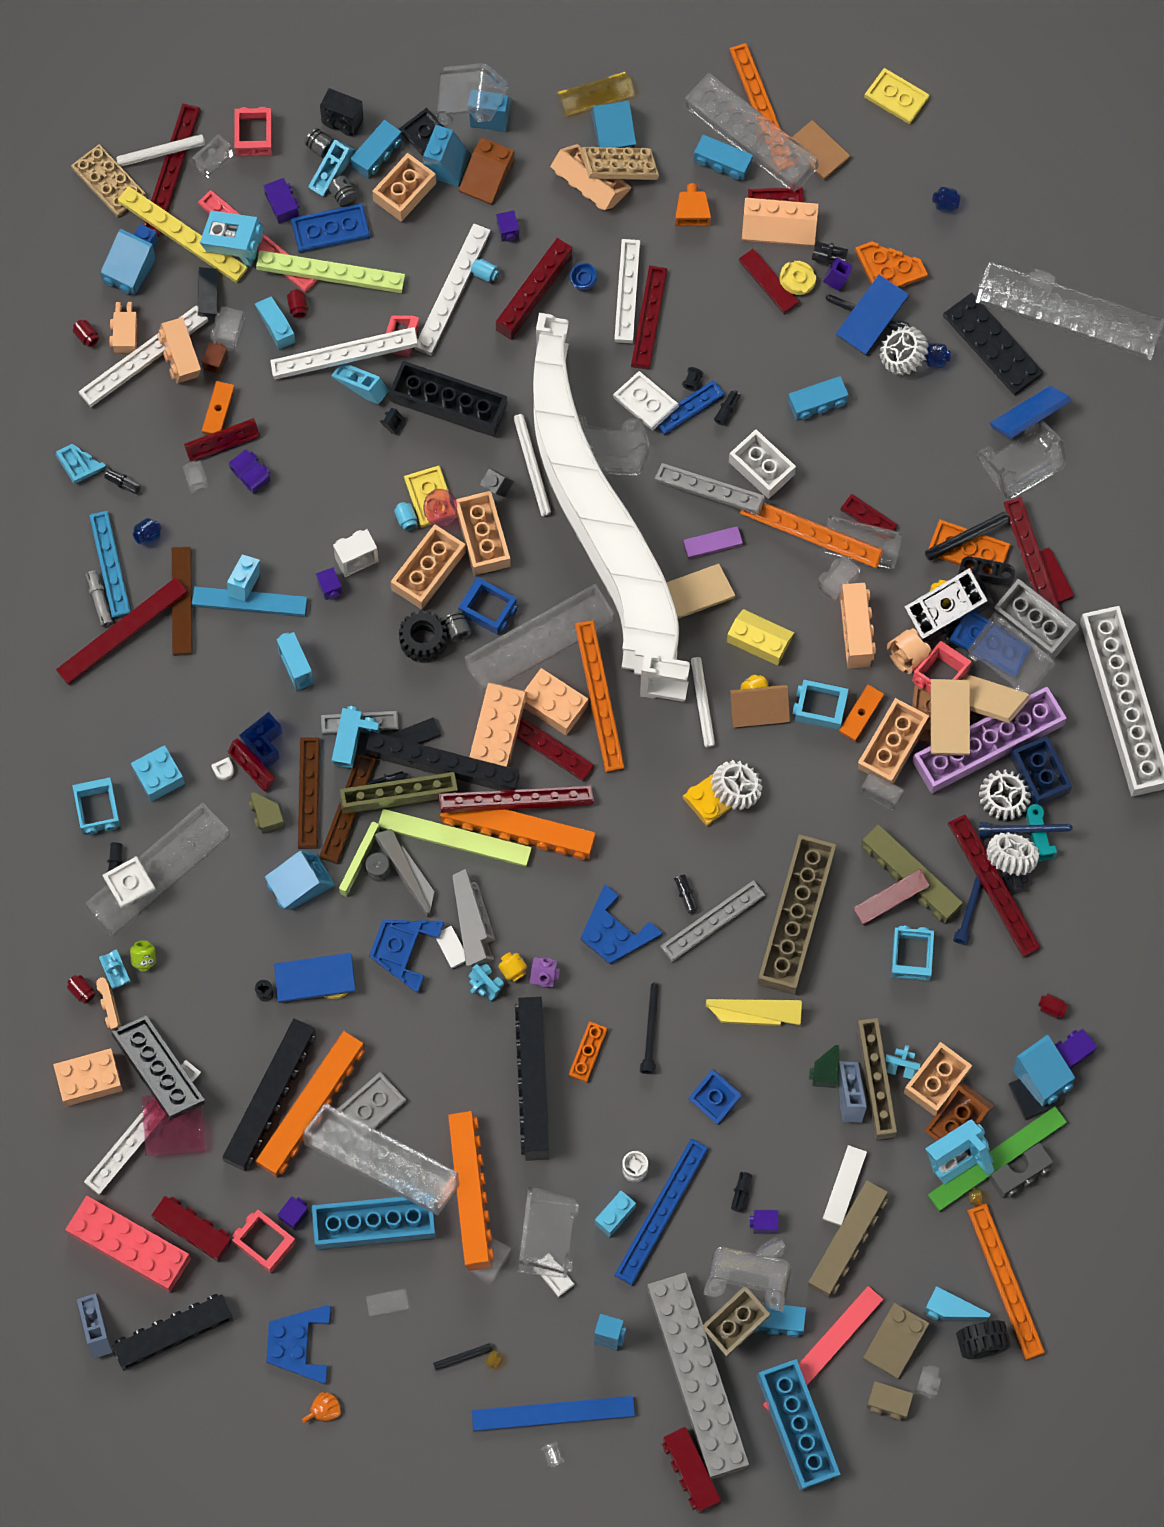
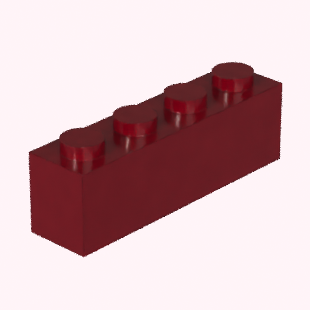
[151,1196,232,1262]
[661,1427,721,1514]

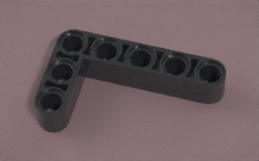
[945,556,1015,649]

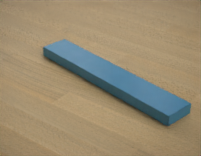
[89,511,130,619]
[192,586,307,617]

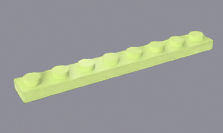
[256,250,405,293]

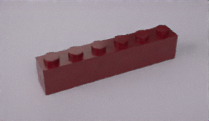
[496,238,572,340]

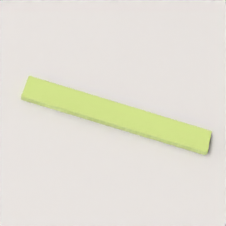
[378,809,532,867]

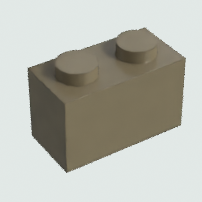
[866,1381,913,1421]

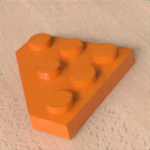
[855,241,928,288]

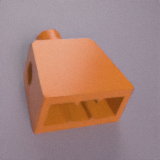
[675,183,711,226]

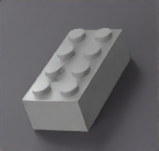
[994,579,1079,659]

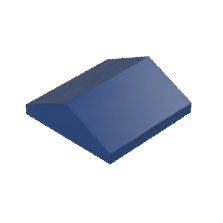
[688,1069,742,1124]

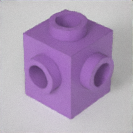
[530,957,560,987]

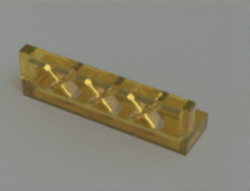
[557,72,634,116]

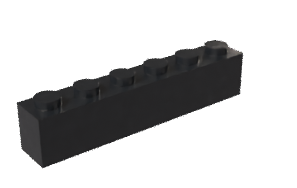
[111,1294,233,1371]

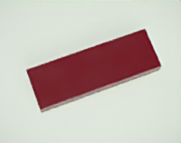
[748,187,804,203]
[840,494,898,541]
[1040,547,1074,604]
[228,738,275,792]

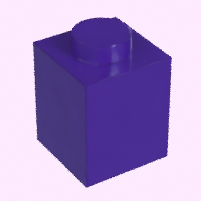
[496,210,519,242]
[823,258,853,291]
[316,567,343,600]
[277,1196,309,1230]
[750,1210,778,1234]

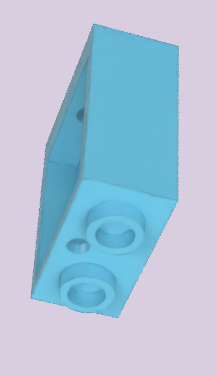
[276,632,314,691]
[792,680,848,730]
[72,777,121,835]
[891,926,934,981]

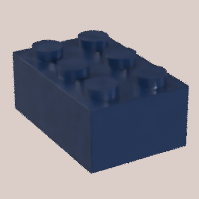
[1010,736,1072,806]

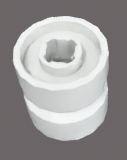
[622,1151,648,1182]

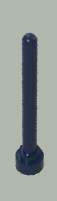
[979,822,1073,837]
[953,876,982,945]

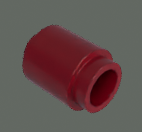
[287,289,308,318]
[73,320,99,347]
[67,975,96,1004]
[1038,993,1068,1019]

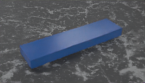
[657,380,725,435]

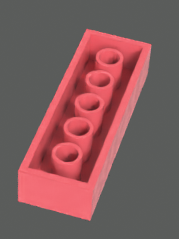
[65,1196,191,1293]

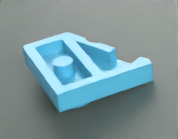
[56,444,106,484]

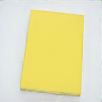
[864,68,930,125]
[404,466,457,528]

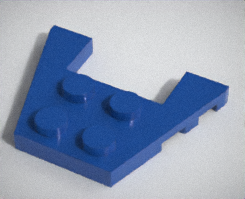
[581,884,662,965]
[369,920,444,993]
[266,1305,331,1384]

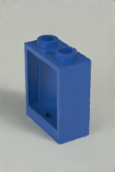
[458,577,518,635]

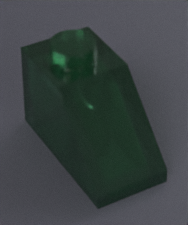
[809,1045,839,1088]

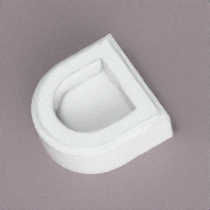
[211,757,234,780]

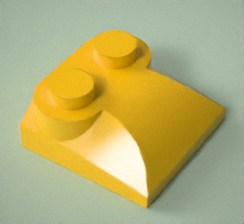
[683,774,732,826]

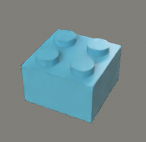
[131,745,185,802]

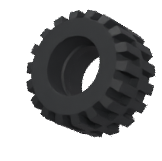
[399,610,447,663]
[956,1320,1011,1359]

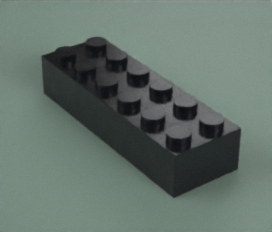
[389,361,508,437]

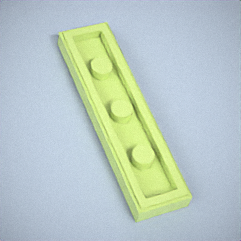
[339,822,380,897]

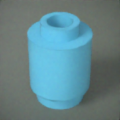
[470,259,499,283]
[394,502,418,531]

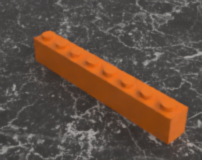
[440,810,595,860]
[256,1031,365,1178]
[448,1111,494,1271]

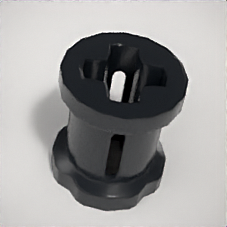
[682,367,704,391]
[255,980,274,1002]

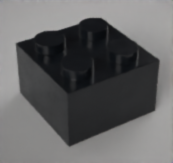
[320,88,364,136]

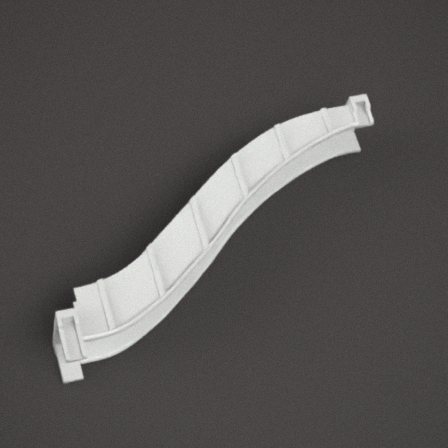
[533,313,690,702]

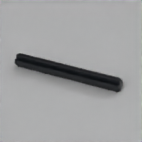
[925,512,1009,561]

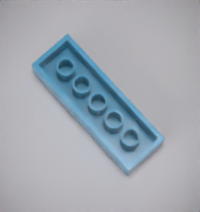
[312,1194,436,1250]
[756,1359,840,1491]

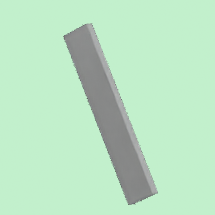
[655,463,766,515]
[660,880,765,962]

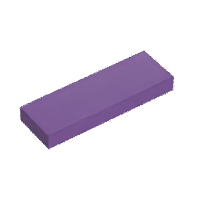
[683,526,743,559]

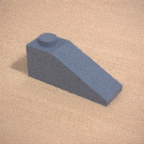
[838,1061,867,1123]
[77,1293,112,1359]

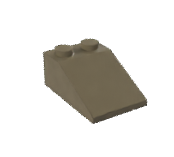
[863,1303,929,1379]

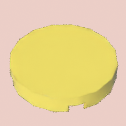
[779,261,816,295]

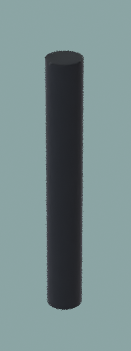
[433,1343,493,1370]

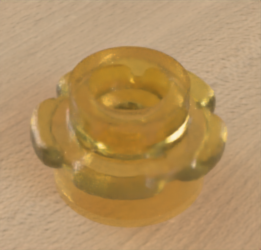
[969,1188,982,1207]
[485,1350,502,1369]

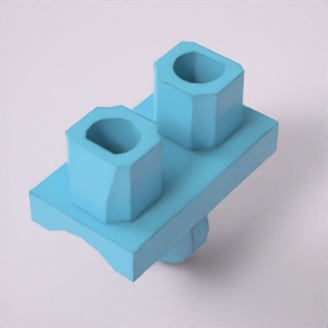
[99,949,131,990]
[468,964,504,1001]
[885,1045,921,1079]

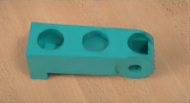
[1026,804,1057,862]

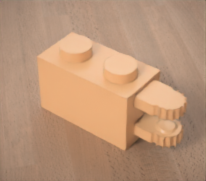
[110,302,138,354]

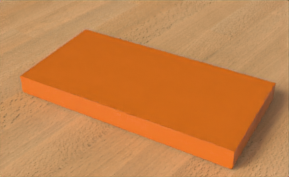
[928,519,1011,574]

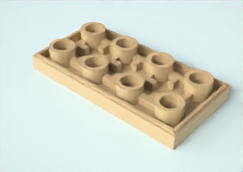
[71,144,146,217]
[581,147,659,180]
[666,564,735,619]
[961,674,1030,723]
[931,679,970,756]

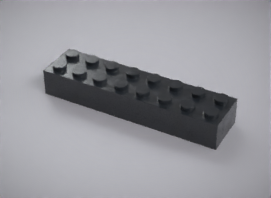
[515,997,549,1161]

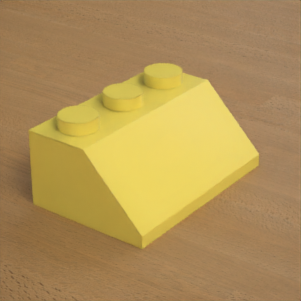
[727,609,794,666]

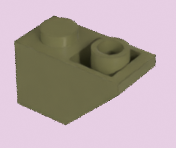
[248,792,284,834]

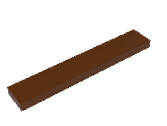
[172,547,192,655]
[298,737,320,849]
[319,753,377,864]

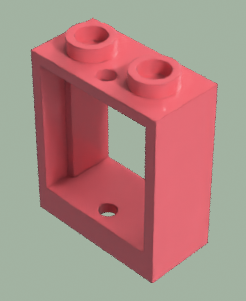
[234,107,272,157]
[912,641,972,694]
[232,1210,296,1274]

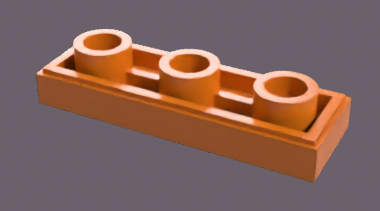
[202,381,235,435]
[839,685,884,742]
[568,1021,608,1083]

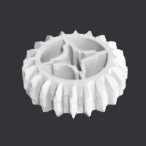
[880,326,929,376]
[711,760,763,811]
[979,769,1031,821]
[986,832,1039,876]

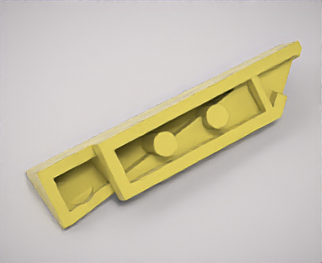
[706,999,802,1026]

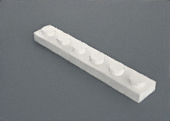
[614,239,640,344]

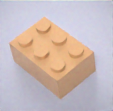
[372,153,436,222]
[157,317,201,384]
[524,668,588,736]
[904,1042,972,1116]
[53,1048,123,1107]

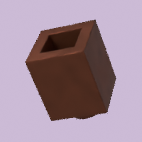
[201,342,228,375]

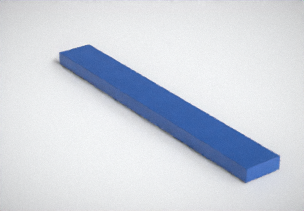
[614,1139,708,1286]
[472,1396,635,1432]

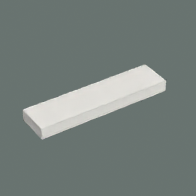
[822,1145,867,1226]

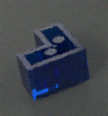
[239,712,282,769]

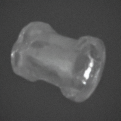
[541,1442,564,1468]

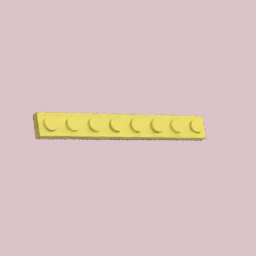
[118,186,247,283]

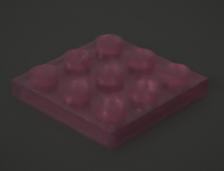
[141,1092,206,1156]

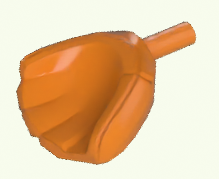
[302,1392,341,1423]

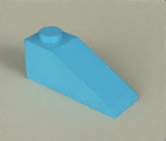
[308,139,356,197]
[255,296,295,350]
[331,363,389,405]
[925,1286,990,1321]

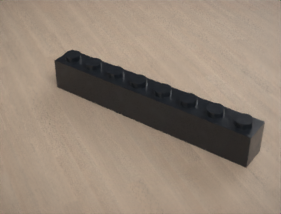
[366,731,519,791]
[222,1018,317,1171]

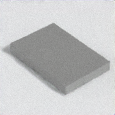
[336,1072,407,1140]

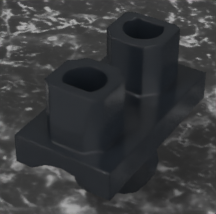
[812,241,848,264]

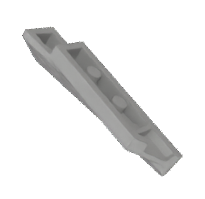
[375,829,435,917]
[452,869,495,966]

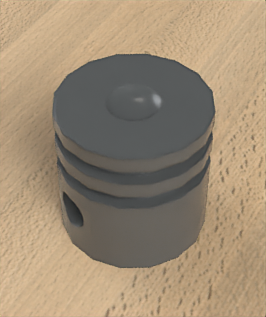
[304,128,334,158]
[328,176,358,207]
[442,611,471,642]
[366,853,390,882]

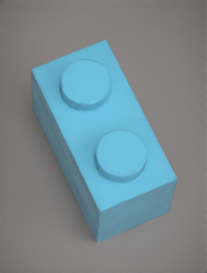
[227,554,260,601]
[595,1191,636,1238]

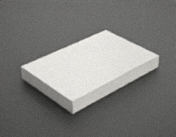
[613,371,679,431]

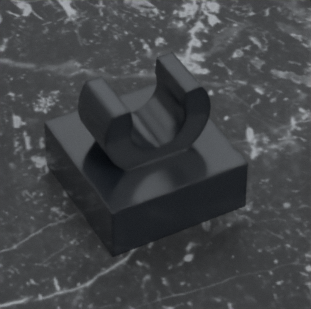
[380,408,405,435]
[1003,873,1028,894]

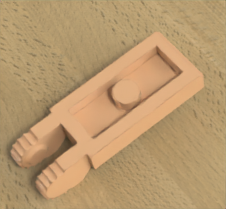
[96,977,121,1030]

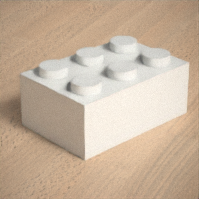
[729,430,796,499]

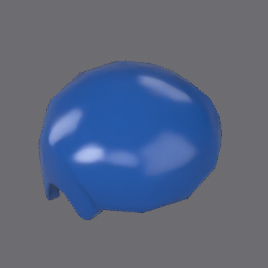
[570,263,598,290]

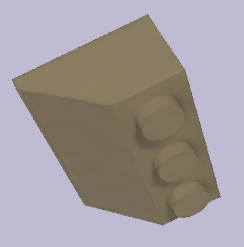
[702,1285,771,1357]

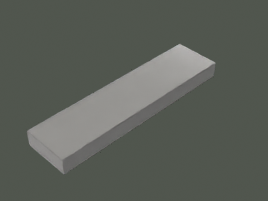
[321,711,398,735]

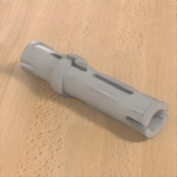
[85,570,113,627]

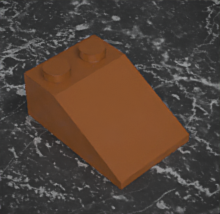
[459,137,515,205]
[924,1082,994,1141]

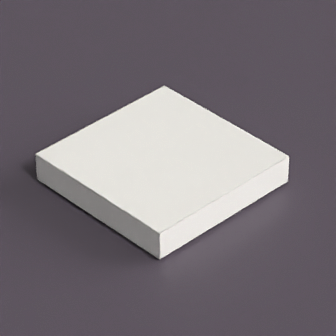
[102,856,156,909]

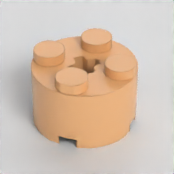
[887,628,931,674]

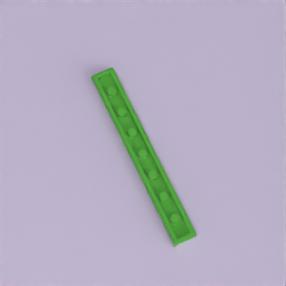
[928,1107,1067,1212]

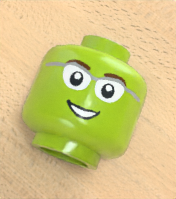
[130,941,156,971]

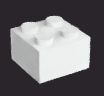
[333,529,379,577]

